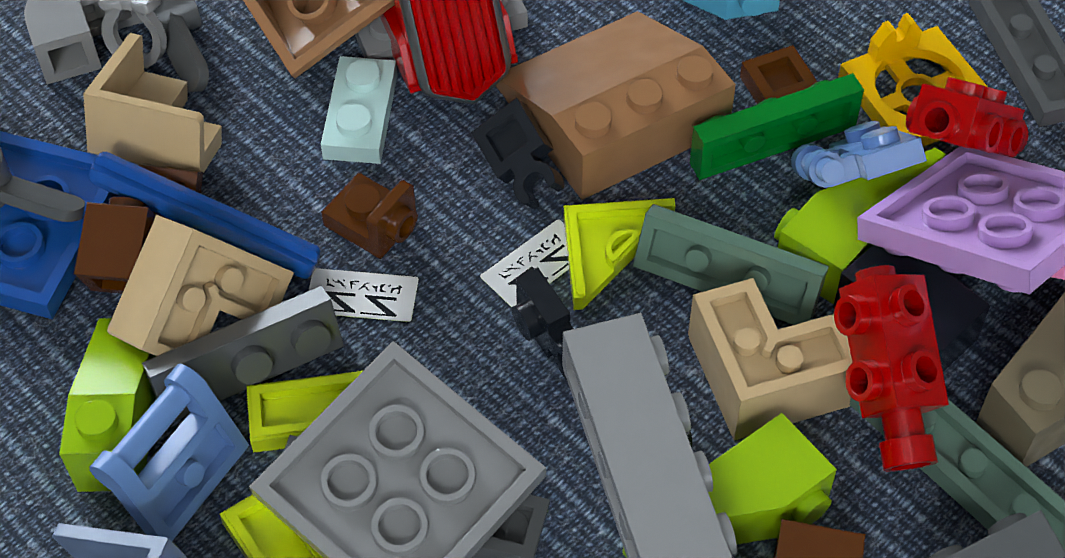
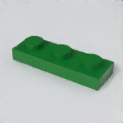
[689,73,864,180]

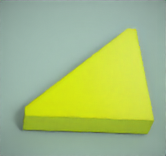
[563,198,675,310]

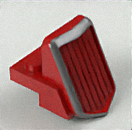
[380,0,518,104]

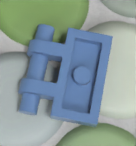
[791,121,927,188]

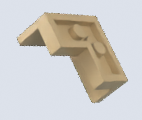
[83,33,222,173]
[107,215,294,356]
[688,278,852,440]

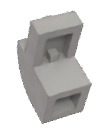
[24,0,143,84]

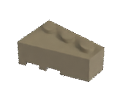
[976,293,1065,467]

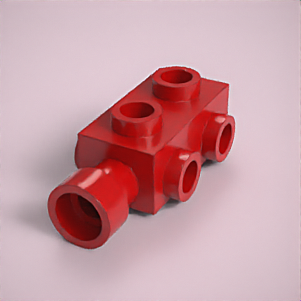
[906,77,1028,157]
[834,265,949,472]

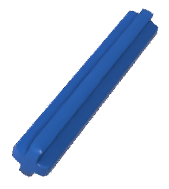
[89,152,320,279]

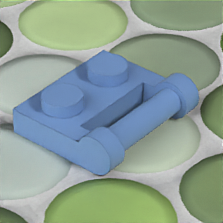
[89,364,249,541]

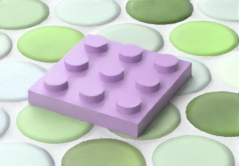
[857,146,1065,294]

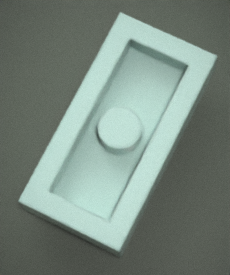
[321,56,398,164]

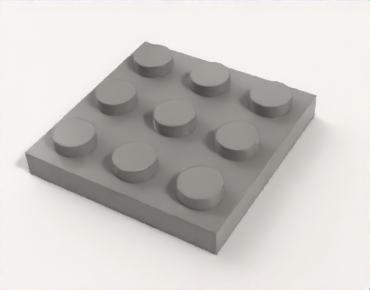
[249,341,546,558]

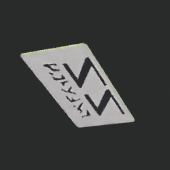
[480,220,569,307]
[309,268,419,322]

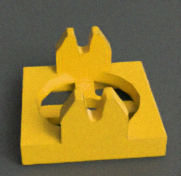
[838,13,988,147]

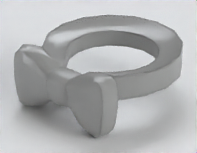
[99,0,167,68]

